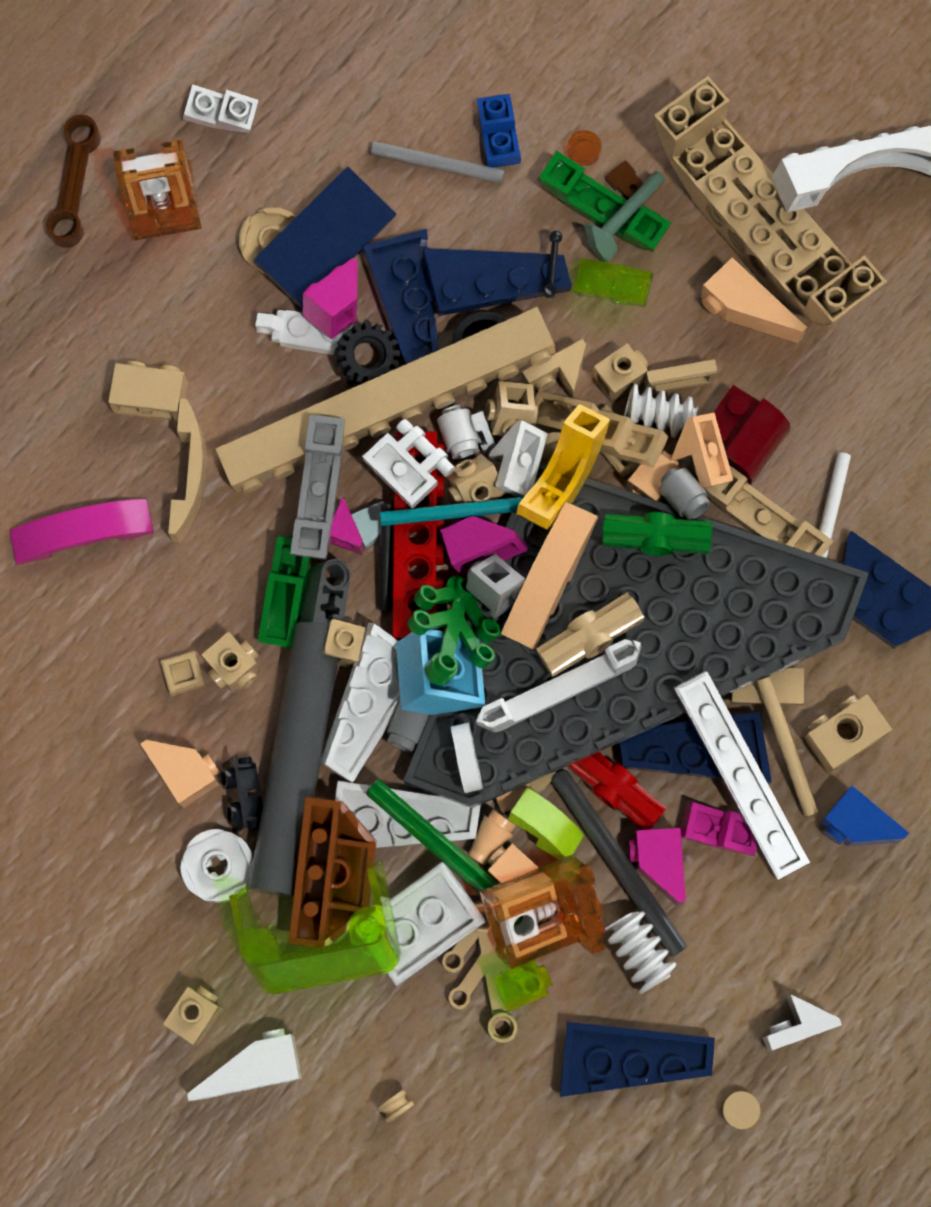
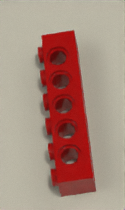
[393,431,445,641]

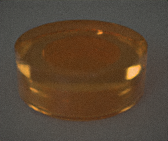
[568,130,602,166]

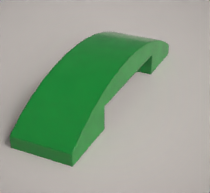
[538,151,672,252]

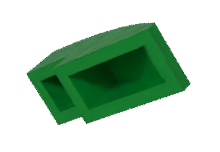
[257,534,313,648]

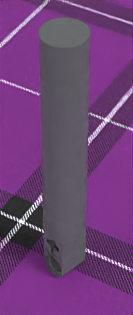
[248,559,351,898]

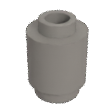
[659,468,711,520]
[387,702,430,753]

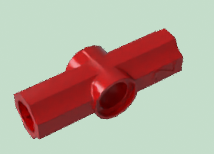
[566,752,667,830]

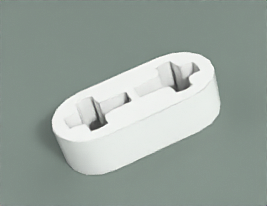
[451,723,483,793]

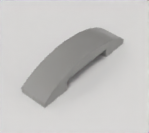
[290,414,345,559]

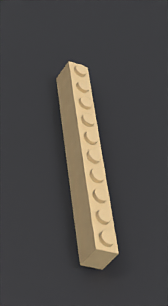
[215,307,556,493]

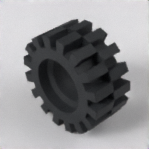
[334,322,400,386]

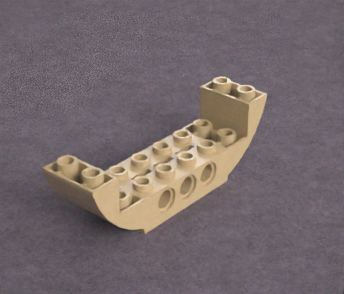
[654,76,887,325]

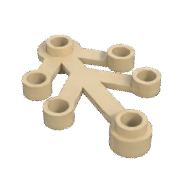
[442,900,543,1043]

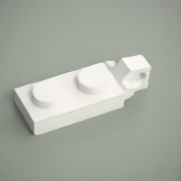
[255,310,354,355]

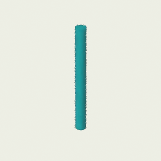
[380,497,522,526]

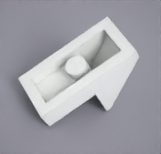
[488,420,548,499]
[762,995,842,1051]

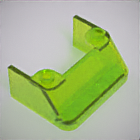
[229,860,401,994]

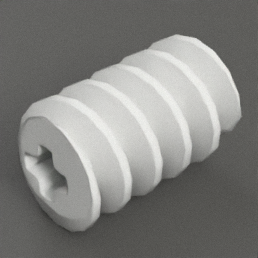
[624,384,699,438]
[602,911,676,995]

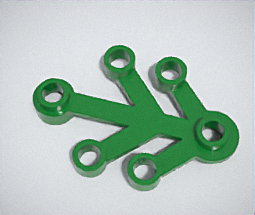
[407,576,501,686]

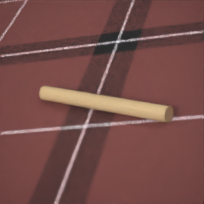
[757,676,818,816]

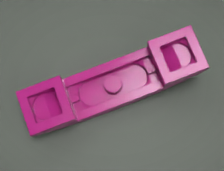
[10,499,154,565]

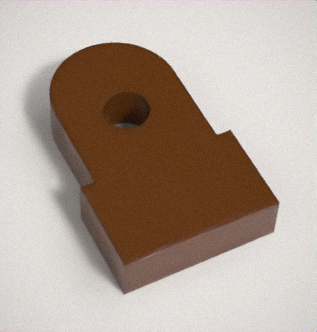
[605,160,643,200]

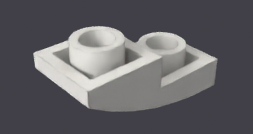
[182,84,259,133]

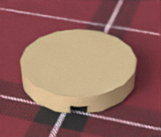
[239,208,296,274]

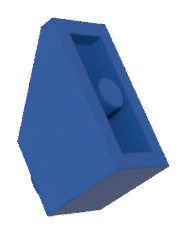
[820,786,909,846]

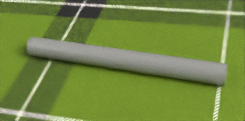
[371,141,505,183]

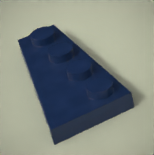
[422,248,572,316]
[560,1022,715,1097]

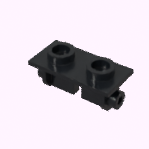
[220,756,263,834]

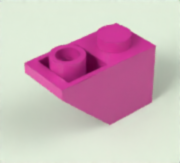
[303,258,358,339]

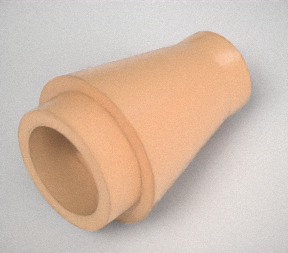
[468,809,517,865]

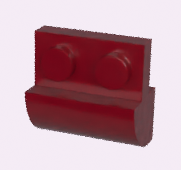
[713,385,790,485]

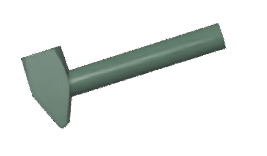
[585,171,665,262]

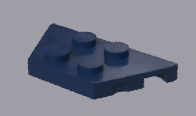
[843,531,931,649]

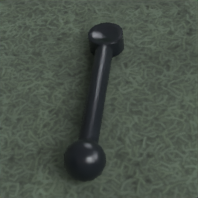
[543,230,562,299]

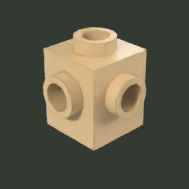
[485,381,538,436]
[447,454,507,504]
[201,631,260,693]

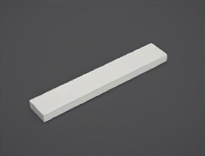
[674,671,810,880]

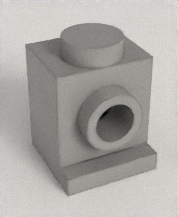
[466,554,525,619]

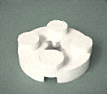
[180,829,253,903]

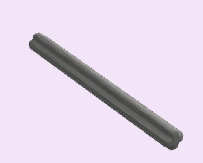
[551,769,687,957]

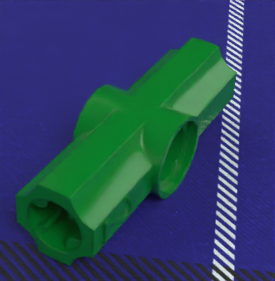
[603,512,713,556]

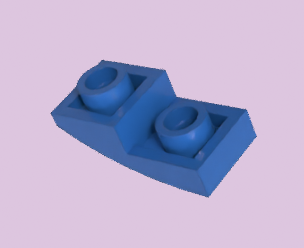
[477,94,521,168]

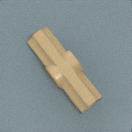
[536,592,644,677]

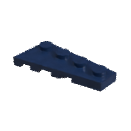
[361,229,439,366]
[619,712,772,784]

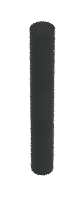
[378,504,394,611]

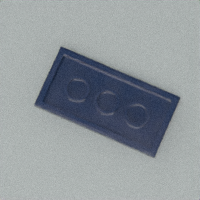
[253,166,397,310]

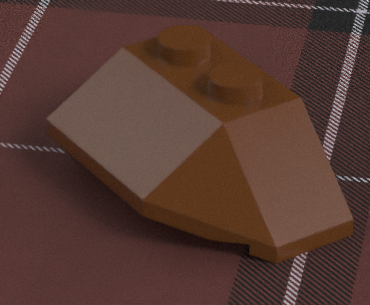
[288,797,377,949]

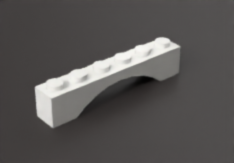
[771,126,931,213]

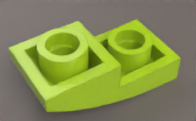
[507,787,584,864]

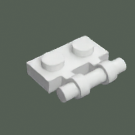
[362,419,455,509]

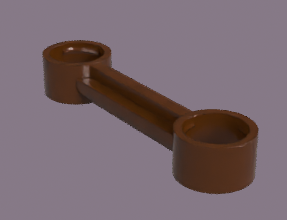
[46,115,101,248]

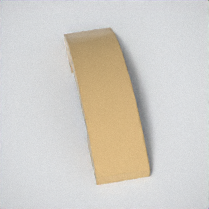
[168,399,207,543]
[699,465,833,557]

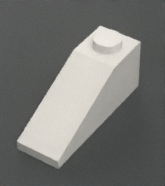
[187,1029,302,1101]

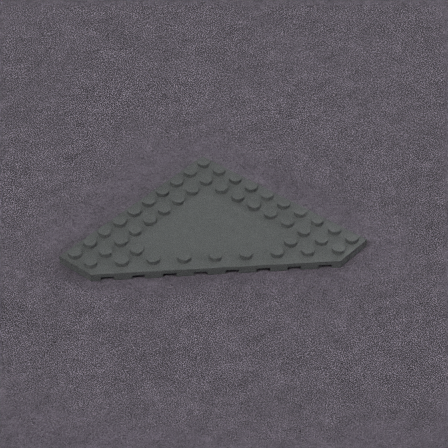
[403,462,869,809]

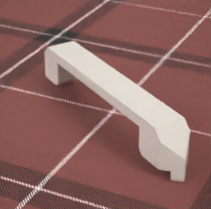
[476,639,641,732]

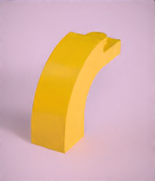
[516,404,610,530]

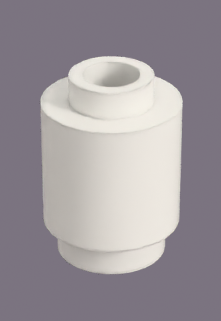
[437,405,480,460]

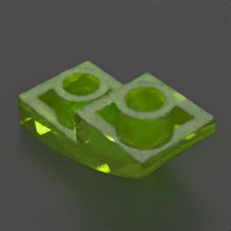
[574,259,653,307]

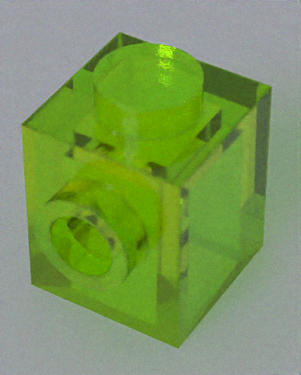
[493,960,553,1013]

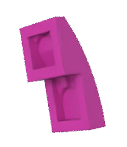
[681,802,758,856]

